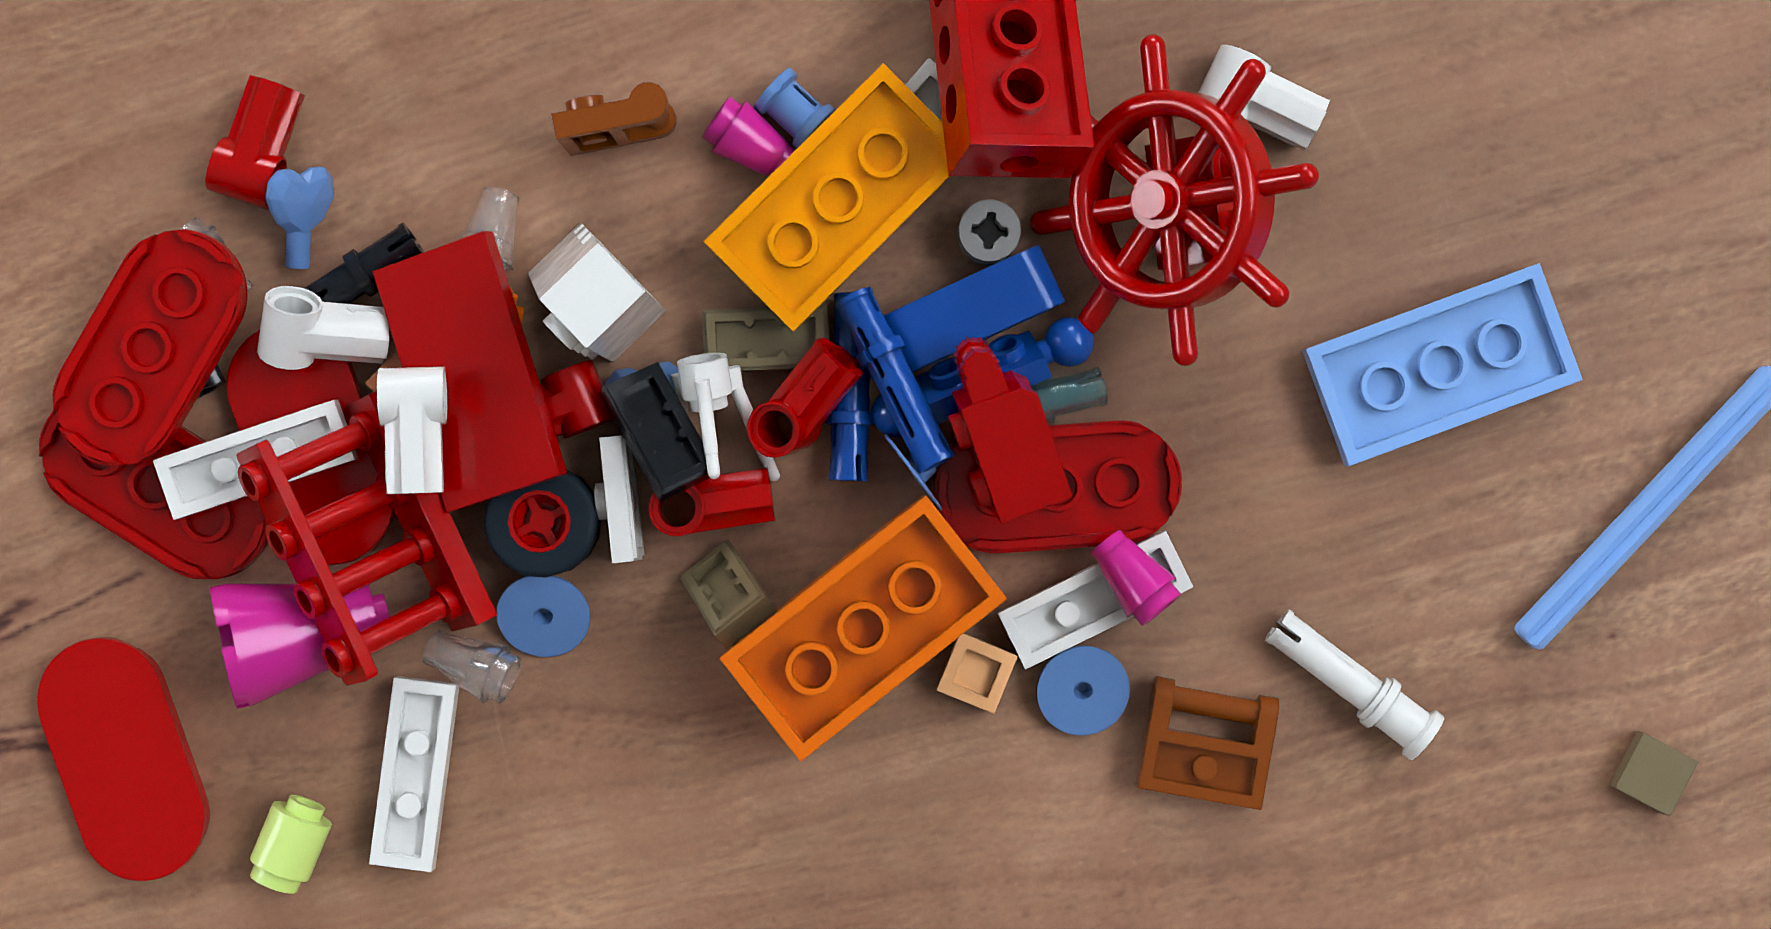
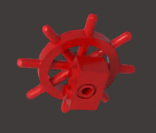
[1030,34,1319,366]

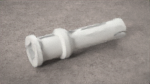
[1265,609,1444,760]

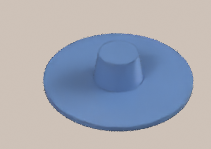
[884,434,943,511]
[497,575,590,657]
[1037,646,1130,735]

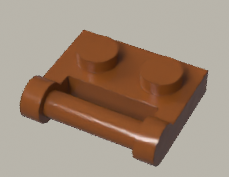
[551,82,677,156]
[1136,676,1279,810]

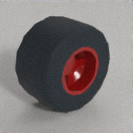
[483,469,601,578]

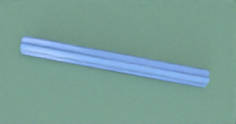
[1514,365,1771,650]

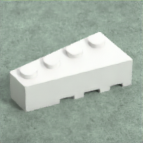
[528,223,666,362]

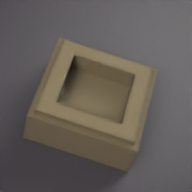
[1609,731,1698,817]

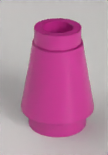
[701,96,796,176]
[1091,530,1181,626]

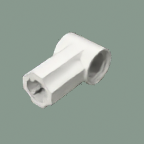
[1198,44,1330,151]
[257,286,389,370]
[377,367,448,494]

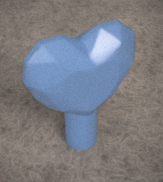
[266,166,334,269]

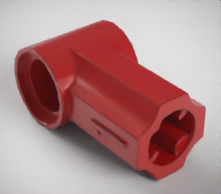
[205,75,305,210]
[747,337,864,458]
[540,360,613,439]
[648,467,776,537]

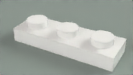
[153,400,359,520]
[997,531,1193,670]
[369,676,460,872]

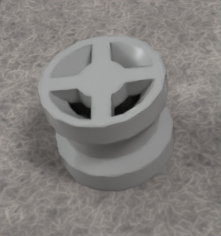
[957,199,1021,266]

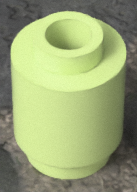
[250,795,332,894]

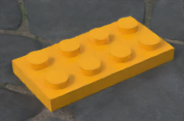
[703,63,951,333]

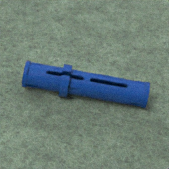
[835,286,955,474]
[825,292,874,482]

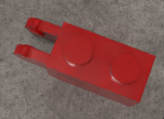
[948,336,1072,524]

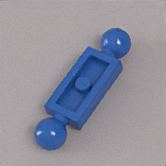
[871,317,1094,438]

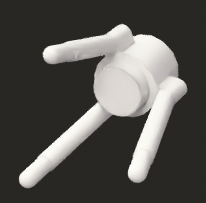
[671,352,780,482]

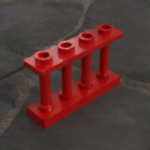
[236,391,497,686]

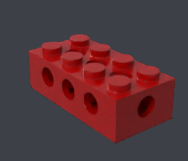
[929,0,1094,178]

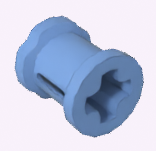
[754,68,836,149]

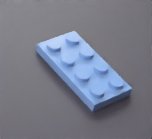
[1302,263,1583,466]

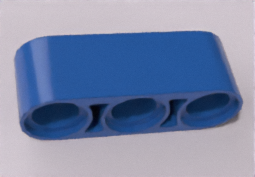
[884,245,1066,373]

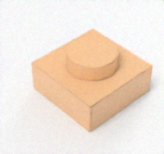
[936,633,1018,714]

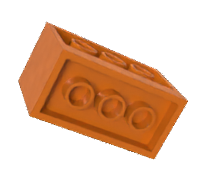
[719,495,1007,762]

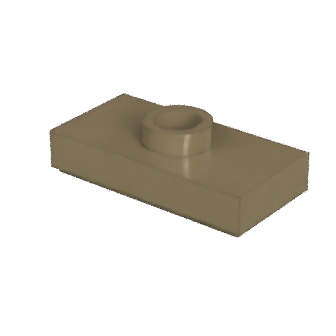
[702,304,829,372]
[679,540,778,650]

